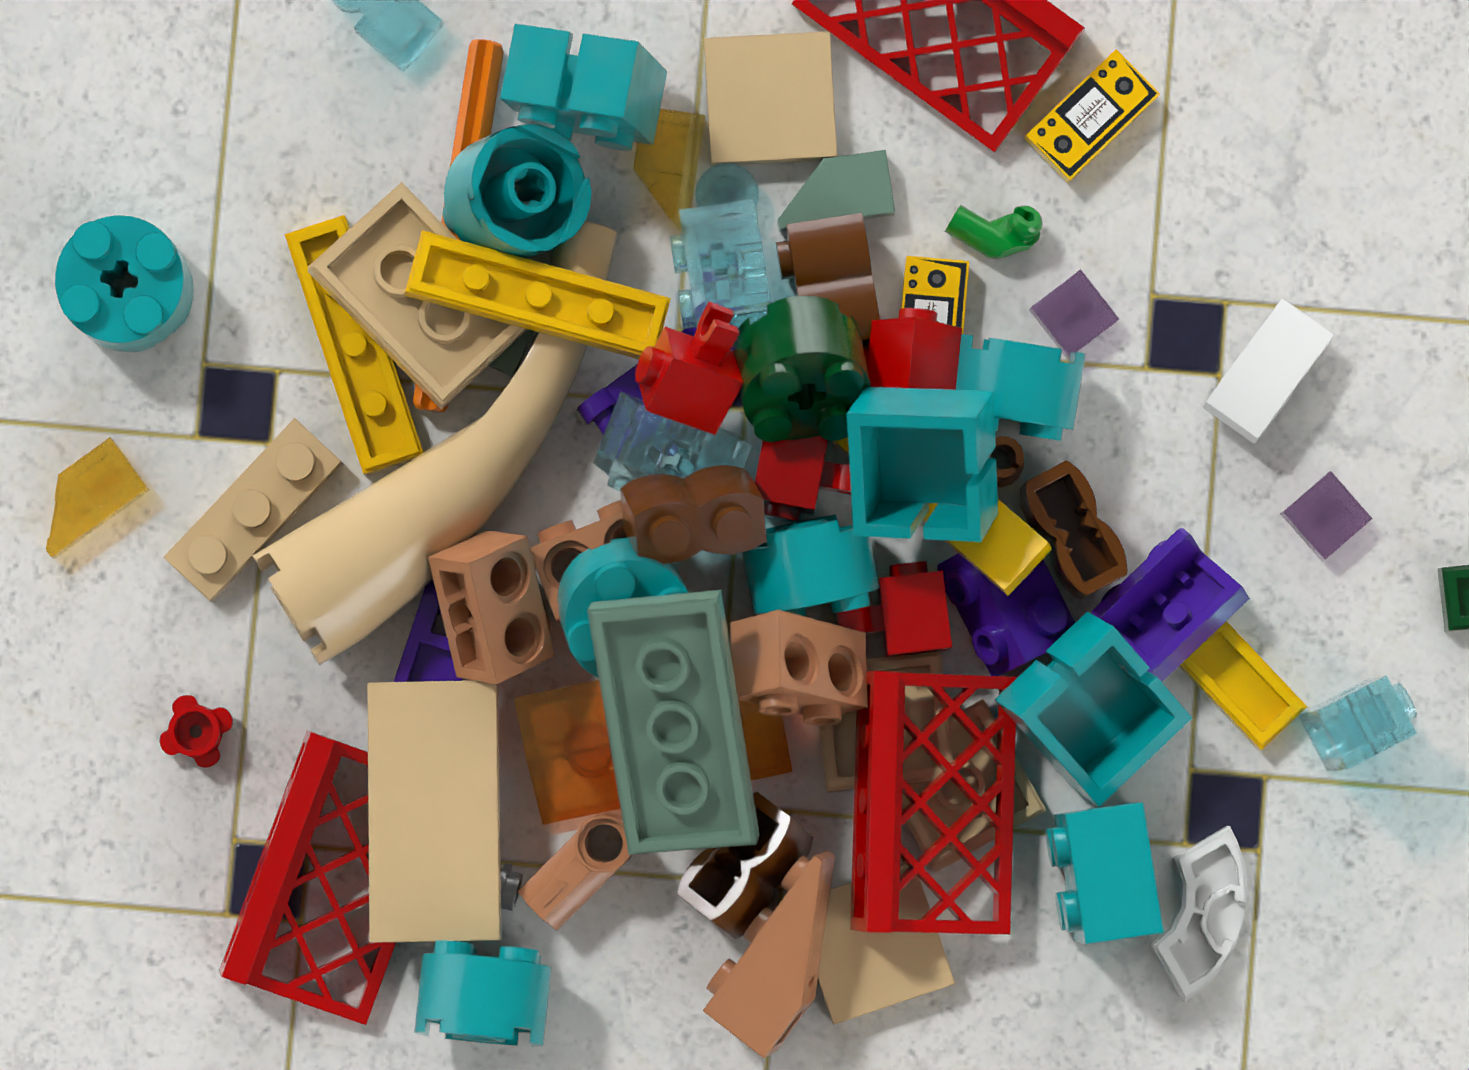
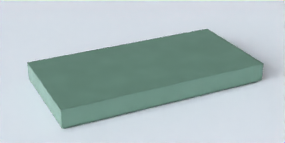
[588,590,759,855]

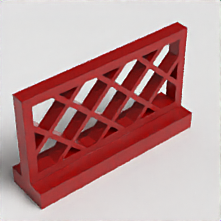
[791,0,1085,153]
[850,671,1017,935]
[219,730,396,1025]

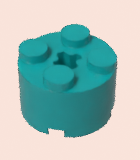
[442,123,592,258]
[55,215,194,352]
[956,334,1086,441]
[741,512,880,617]
[557,538,688,678]
[414,940,552,1047]

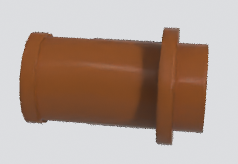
[989,436,1024,488]

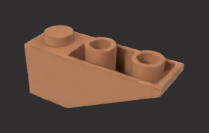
[703,850,835,1058]

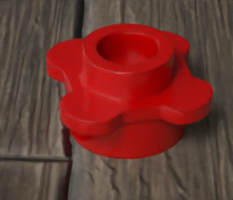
[159,695,233,768]

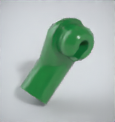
[945,205,1043,259]

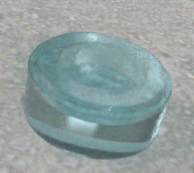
[695,163,759,229]

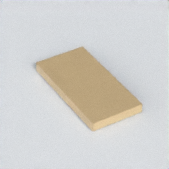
[367,681,501,942]

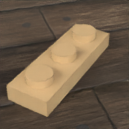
[163,418,343,602]

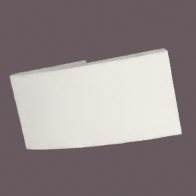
[1202,298,1334,444]

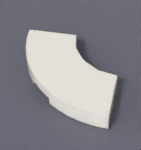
[1150,826,1248,1002]

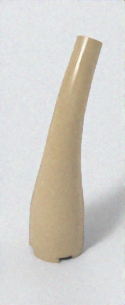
[252,221,617,665]

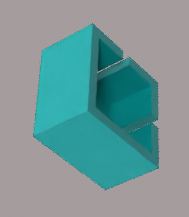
[500,23,668,151]
[847,387,998,542]
[994,612,1192,807]
[1045,802,1164,944]

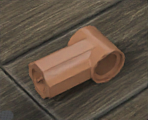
[518,812,633,931]

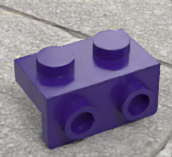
[1091,528,1250,682]
[937,553,1075,676]

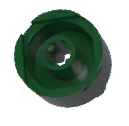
[733,296,871,443]

